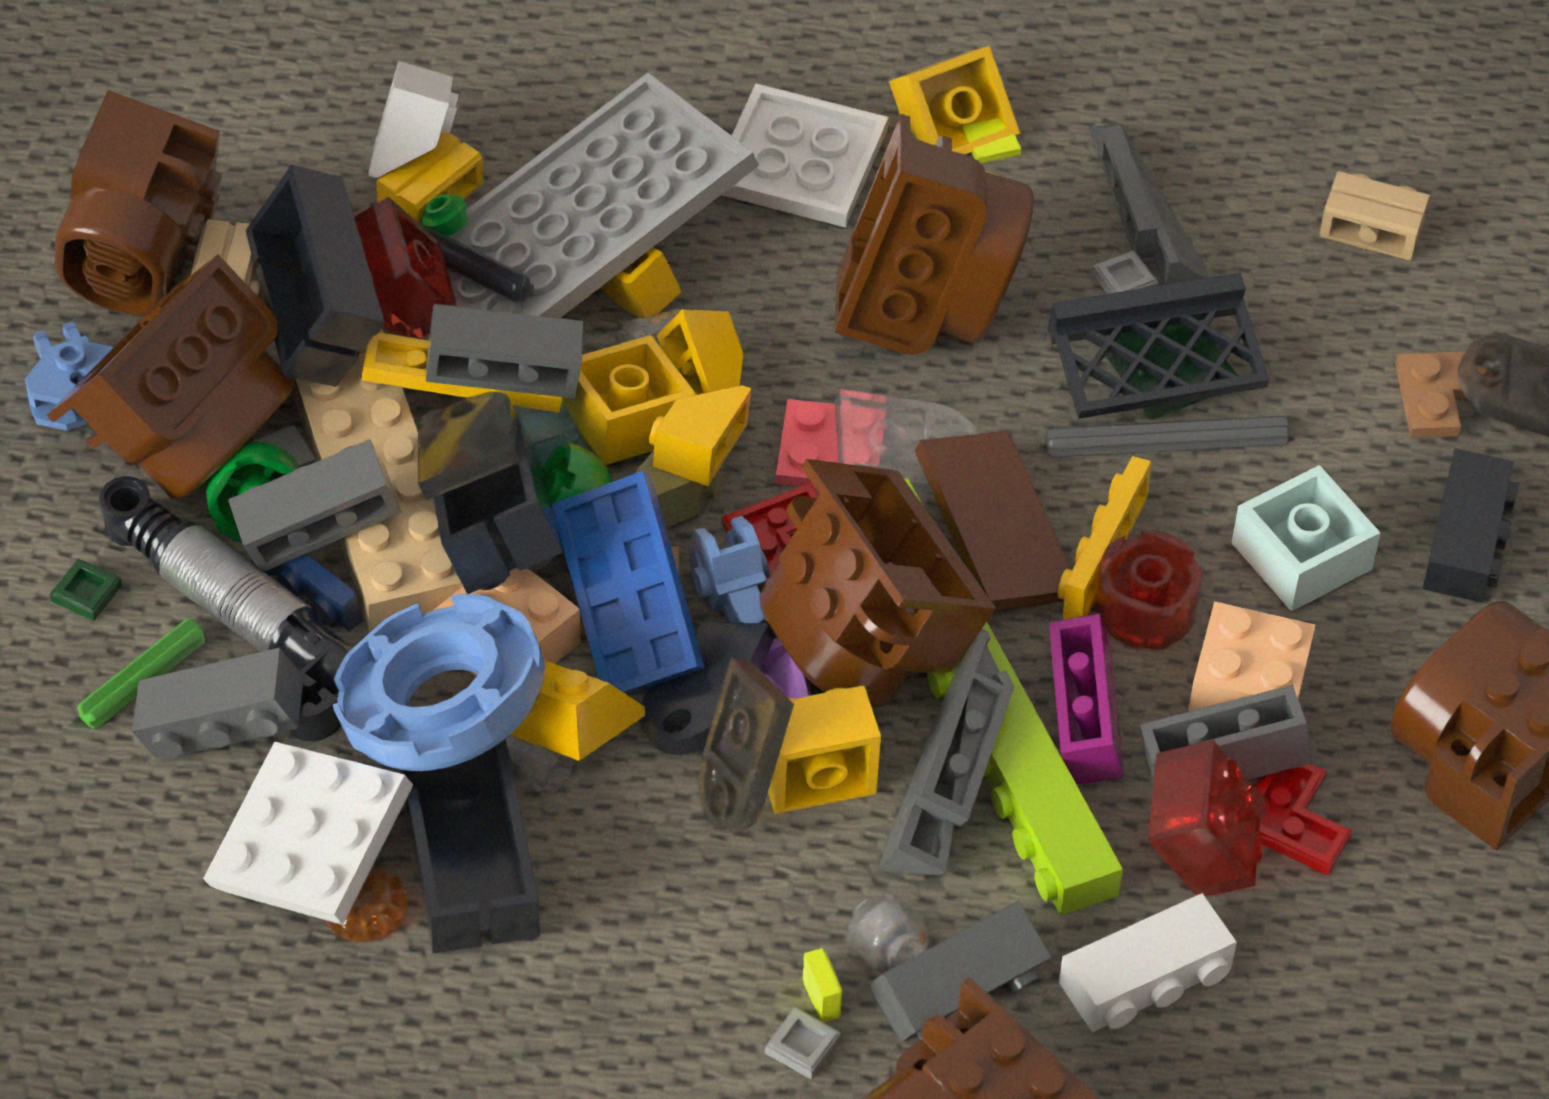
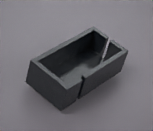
[245,164,384,387]
[427,417,563,594]
[400,738,540,954]

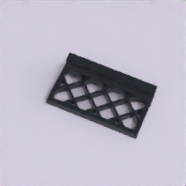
[1047,272,1270,419]

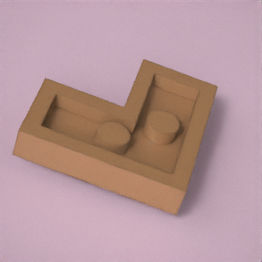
[1395,351,1501,438]

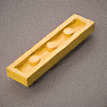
[362,332,562,413]
[1058,456,1151,620]

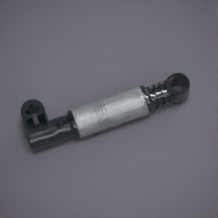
[99,476,353,742]

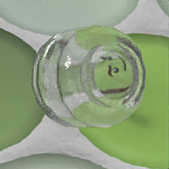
[848,894,928,974]

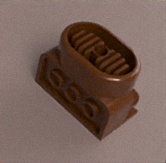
[54,90,222,316]
[835,114,1034,355]
[46,254,294,500]
[759,459,996,708]
[1391,601,1549,851]
[862,977,1099,1099]

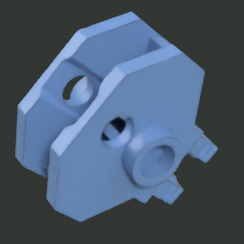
[25,321,113,431]
[688,516,769,623]

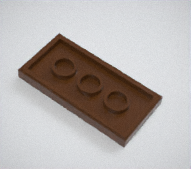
[915,431,1071,610]

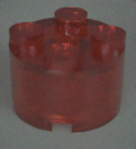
[1095,530,1203,650]

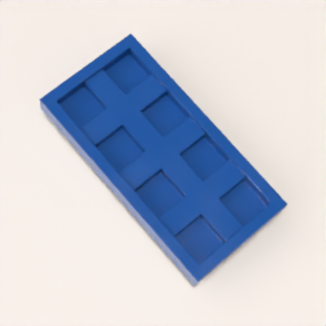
[551,471,704,695]

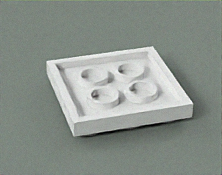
[721,84,888,227]
[203,742,413,925]

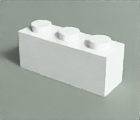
[1059,893,1237,1032]

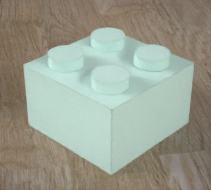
[1232,465,1380,612]

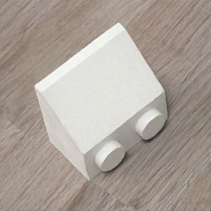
[368,61,459,178]

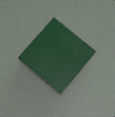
[50,559,122,621]

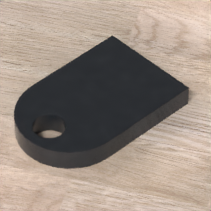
[639,622,776,755]

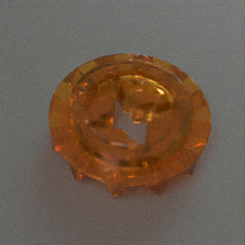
[323,865,407,942]

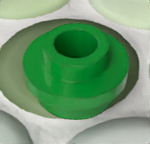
[421,194,469,236]

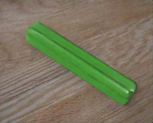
[77,619,206,729]

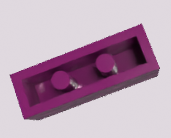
[1049,614,1125,784]

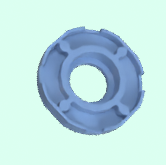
[333,594,545,771]

